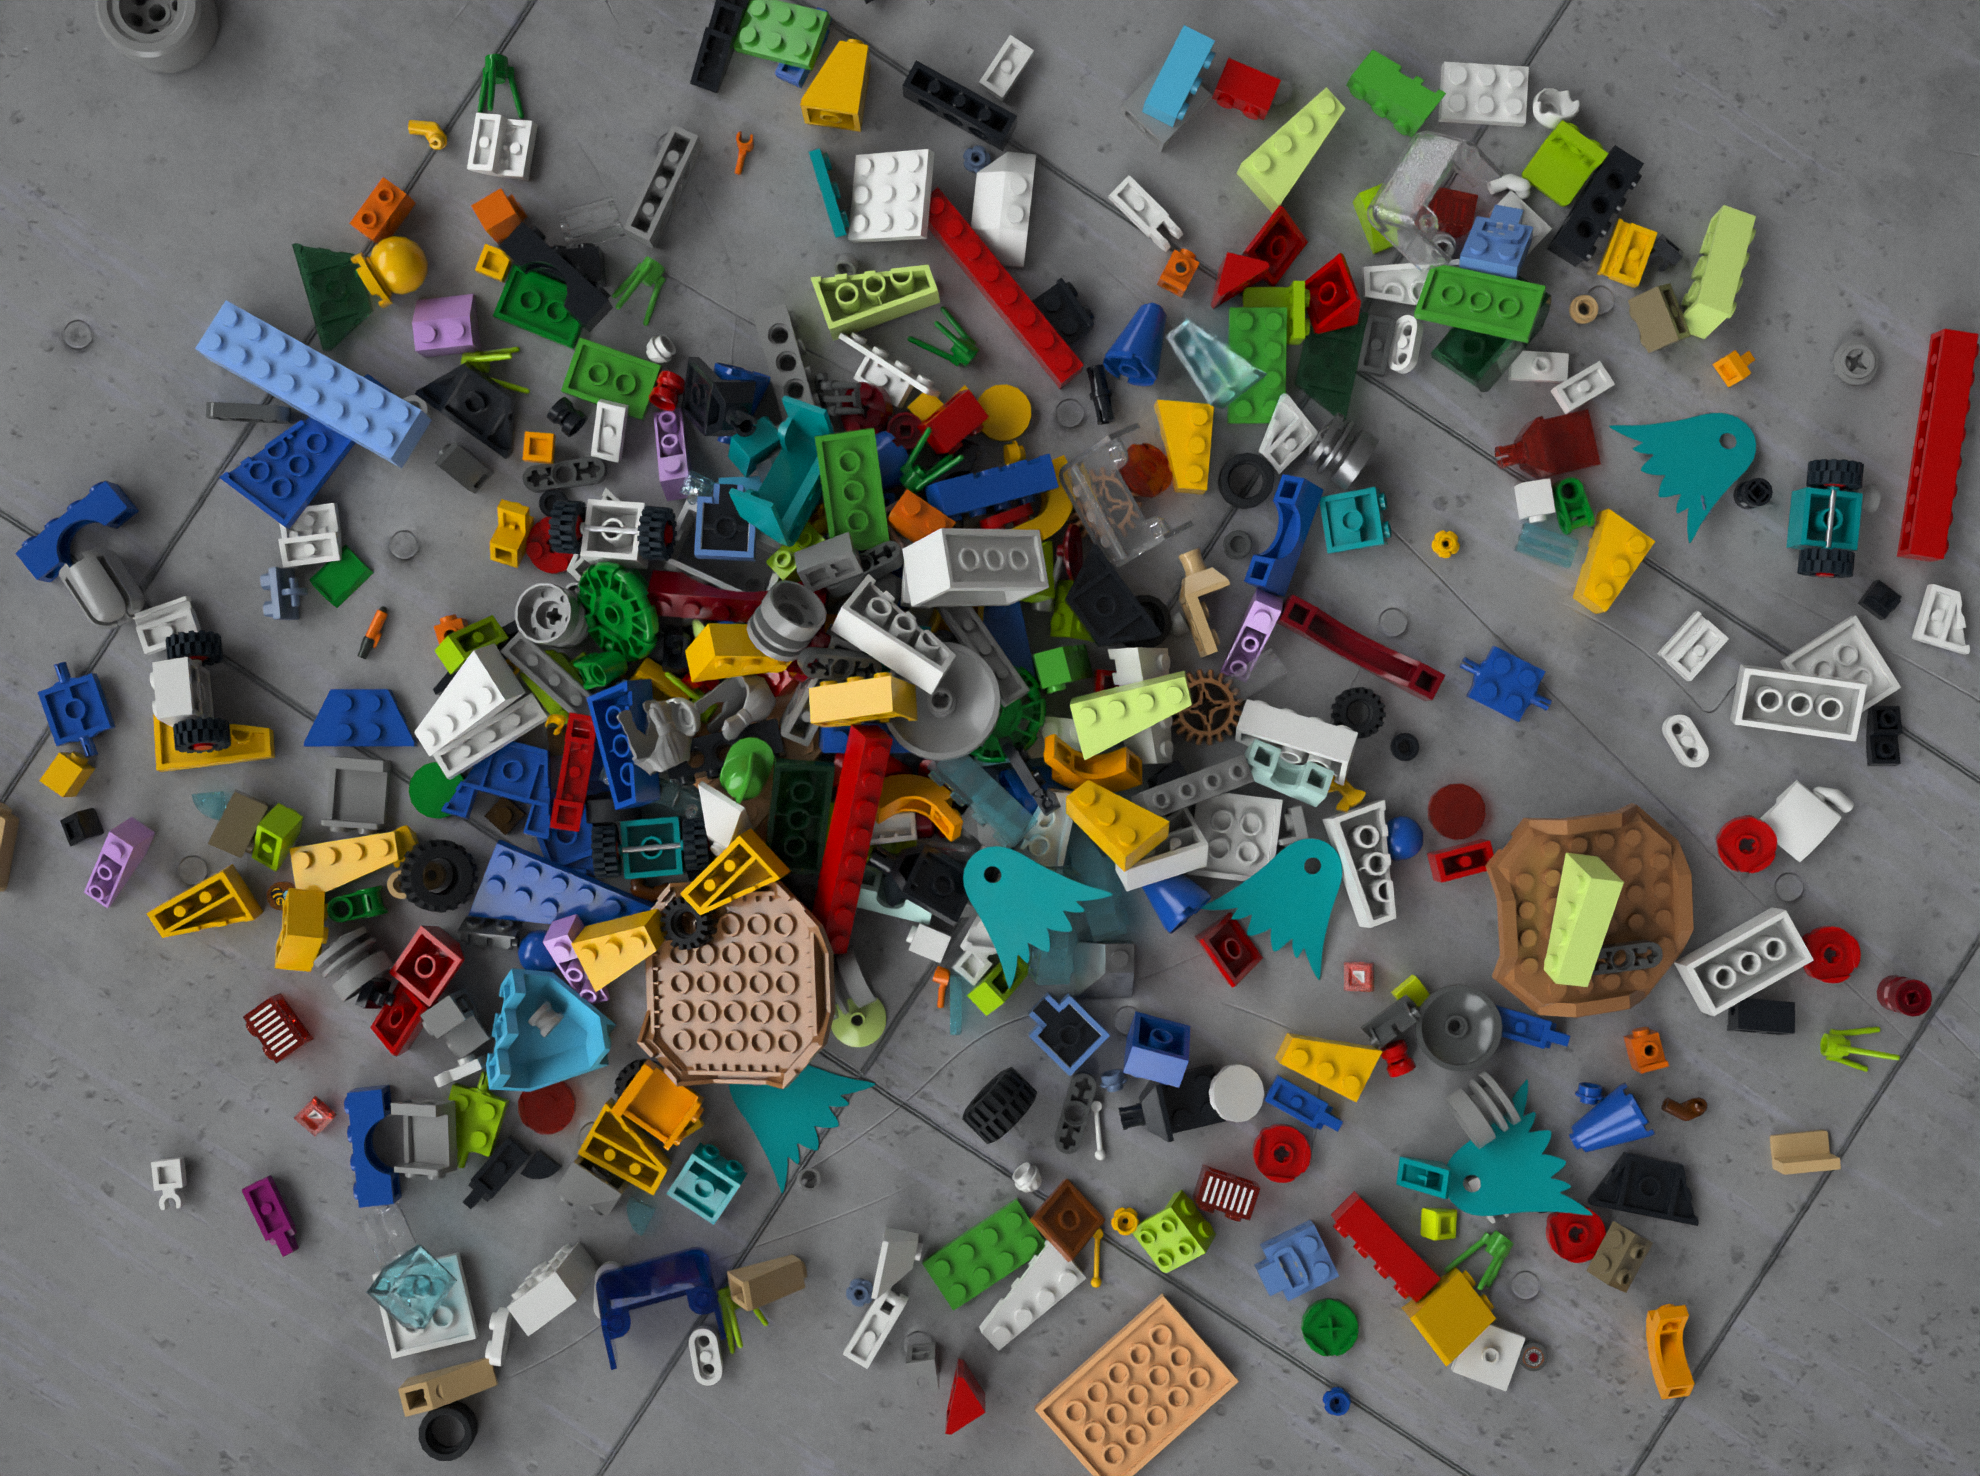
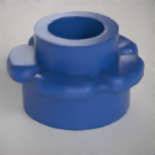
[1575,1082,1604,1105]
[1323,1387,1351,1416]

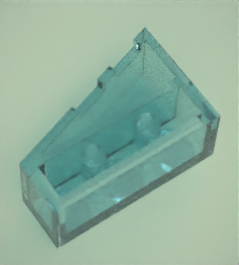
[1165,318,1267,410]

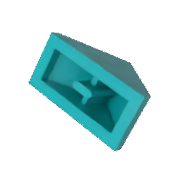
[728,416,780,478]
[1396,1156,1452,1199]

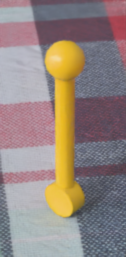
[1091,1228,1103,1288]

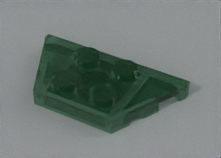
[292,243,374,352]
[1294,312,1369,422]

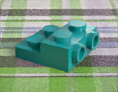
[1320,487,1392,554]
[666,1142,748,1225]

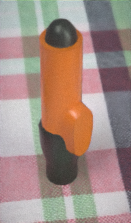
[357,606,388,659]

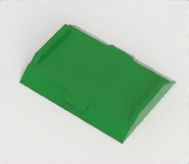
[309,544,374,608]

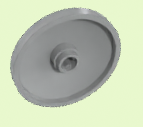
[886,642,1001,761]

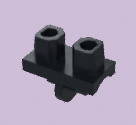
[662,625,695,677]

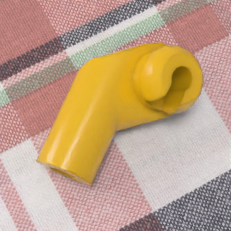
[408,120,447,150]

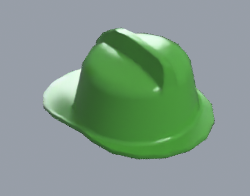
[719,737,774,803]

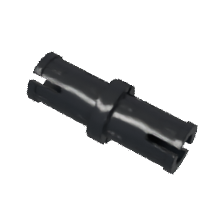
[1086,364,1115,425]

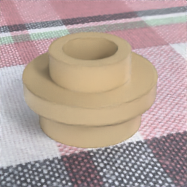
[1569,295,1598,324]

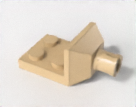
[1179,548,1230,658]

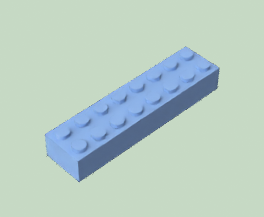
[195,300,432,469]

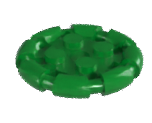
[577,561,659,662]
[970,665,1046,763]

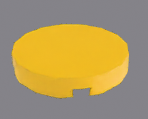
[978,384,1031,442]

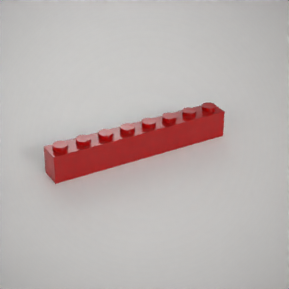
[928,187,1084,389]
[1897,329,1979,562]
[812,724,893,954]

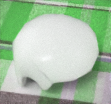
[1533,88,1580,129]
[666,697,701,737]

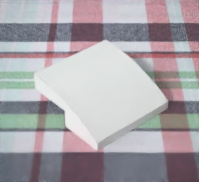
[467,113,538,181]
[278,503,342,567]
[1760,780,1841,862]

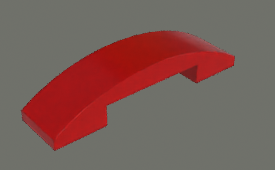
[550,712,597,832]

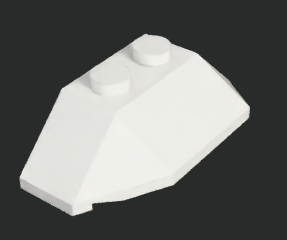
[971,151,1036,269]

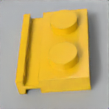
[1597,218,1658,288]

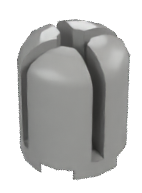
[59,545,145,629]

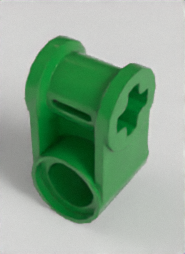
[1551,477,1595,535]
[573,651,628,690]
[327,885,389,922]

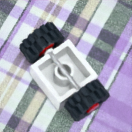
[548,499,677,569]
[150,630,231,753]

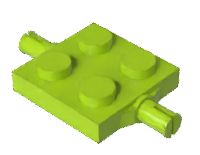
[448,1071,510,1168]

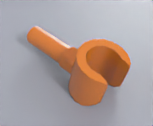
[734,131,754,175]
[932,966,950,1008]

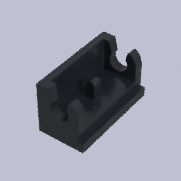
[1727,998,1795,1036]

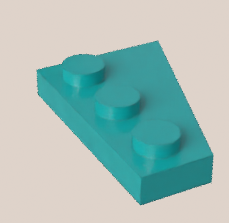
[808,148,850,238]

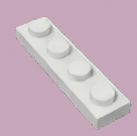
[432,693,548,780]

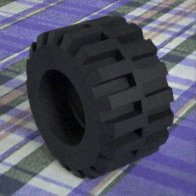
[398,839,478,913]
[962,1067,1037,1144]

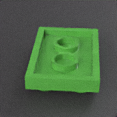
[733,0,831,71]
[561,337,662,421]

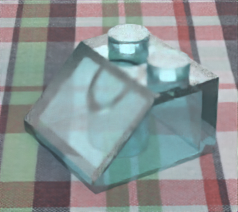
[366,1245,457,1329]

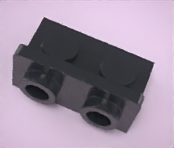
[1032,278,1095,346]

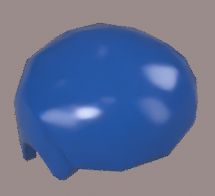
[1385,816,1423,861]
[518,930,558,972]

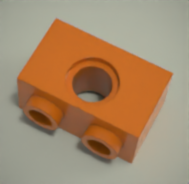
[349,177,416,244]

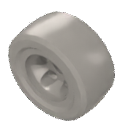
[95,0,219,73]

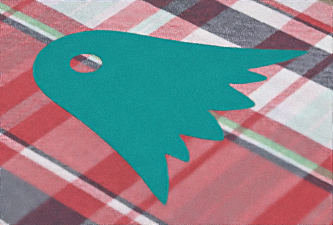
[1609,413,1756,543]
[1201,838,1342,980]
[963,846,1113,989]
[729,1065,875,1193]
[1447,1079,1593,1216]

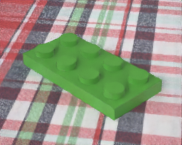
[1414,262,1546,343]
[1227,307,1287,424]
[814,428,890,551]
[922,1198,1045,1311]

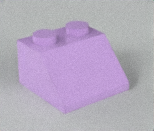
[412,294,481,358]

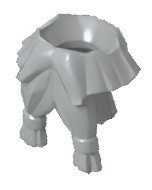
[694,674,776,740]
[616,699,693,776]

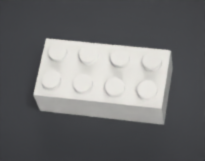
[1730,664,1867,742]
[1674,907,1814,1016]
[507,1242,599,1336]

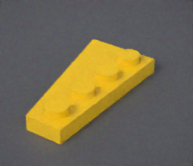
[153,714,275,772]
[289,831,404,894]

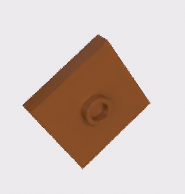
[1029,1179,1106,1262]

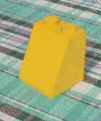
[800,39,871,132]
[1401,1267,1496,1367]

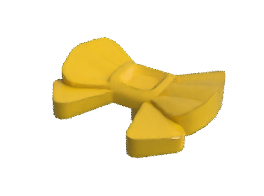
[1328,776,1366,812]

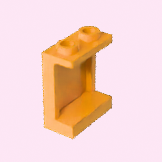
[611,1058,704,1150]

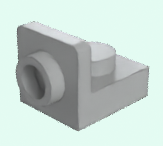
[1277,805,1309,848]

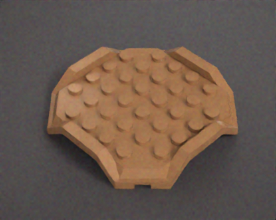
[1485,803,1694,1018]
[637,881,835,1089]

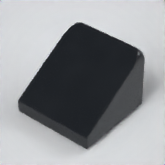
[60,808,104,847]

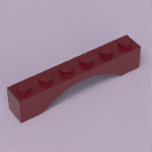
[647,570,828,628]
[1276,595,1446,701]

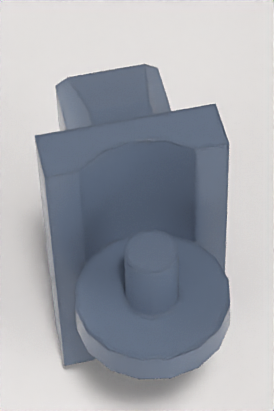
[260,567,308,620]

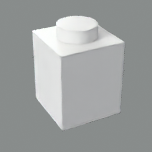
[1514,478,1555,523]
[906,923,952,963]

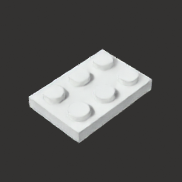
[1438,62,1529,127]

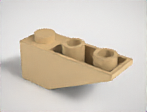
[398,1358,498,1417]

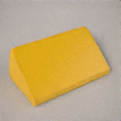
[629,657,694,701]

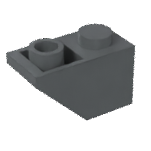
[435,441,494,494]

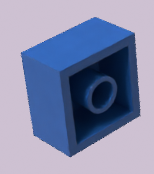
[1123,1011,1191,1088]

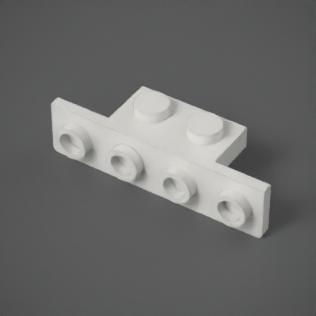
[838,331,941,408]

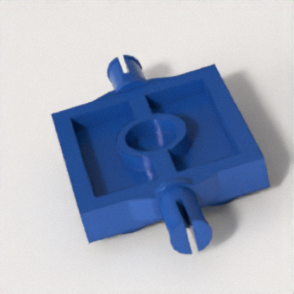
[1459,646,1552,722]
[37,662,115,758]

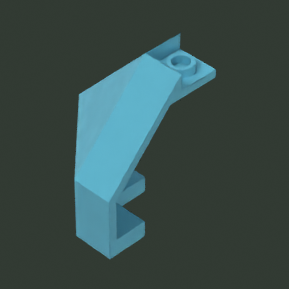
[486,968,616,1092]

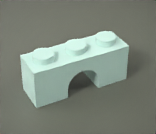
[1244,738,1335,807]
[857,865,932,925]

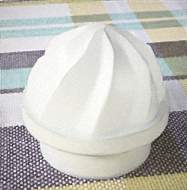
[646,334,676,363]
[1012,1163,1042,1193]

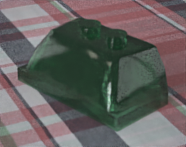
[1431,276,1552,392]
[765,758,835,876]

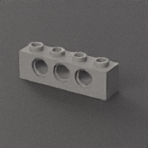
[623,124,703,249]
[753,303,822,421]
[779,624,860,747]
[1131,754,1255,817]

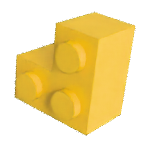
[275,888,329,972]

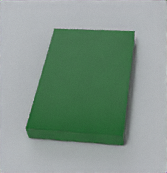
[493,264,583,350]

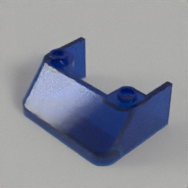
[596,1247,727,1370]

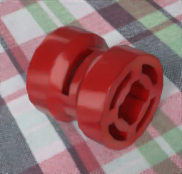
[649,371,685,411]
[1379,1039,1416,1077]

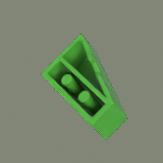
[1346,49,1446,138]
[1032,644,1094,695]

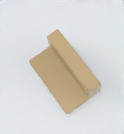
[1770,1130,1841,1175]

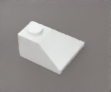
[698,781,754,857]
[871,1227,923,1299]

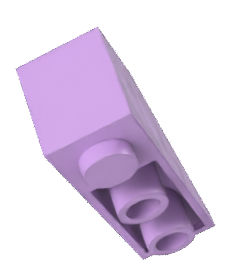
[653,408,695,501]
[1220,588,1283,683]
[84,817,155,908]
[543,914,610,1005]

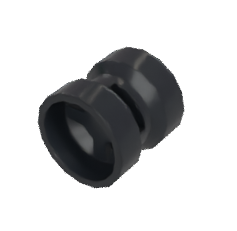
[547,397,588,437]
[1733,478,1773,510]

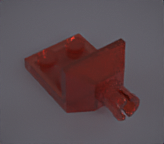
[1495,409,1601,480]

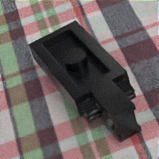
[1002,740,1061,816]
[463,1135,532,1209]

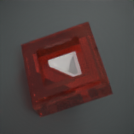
[1344,961,1374,992]
[294,1096,337,1137]

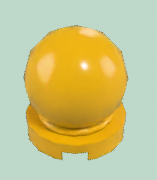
[351,236,428,309]

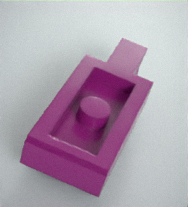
[242,1175,299,1257]

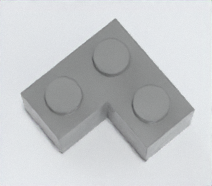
[420,988,493,1058]

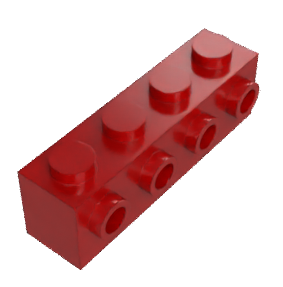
[1331,1191,1441,1303]

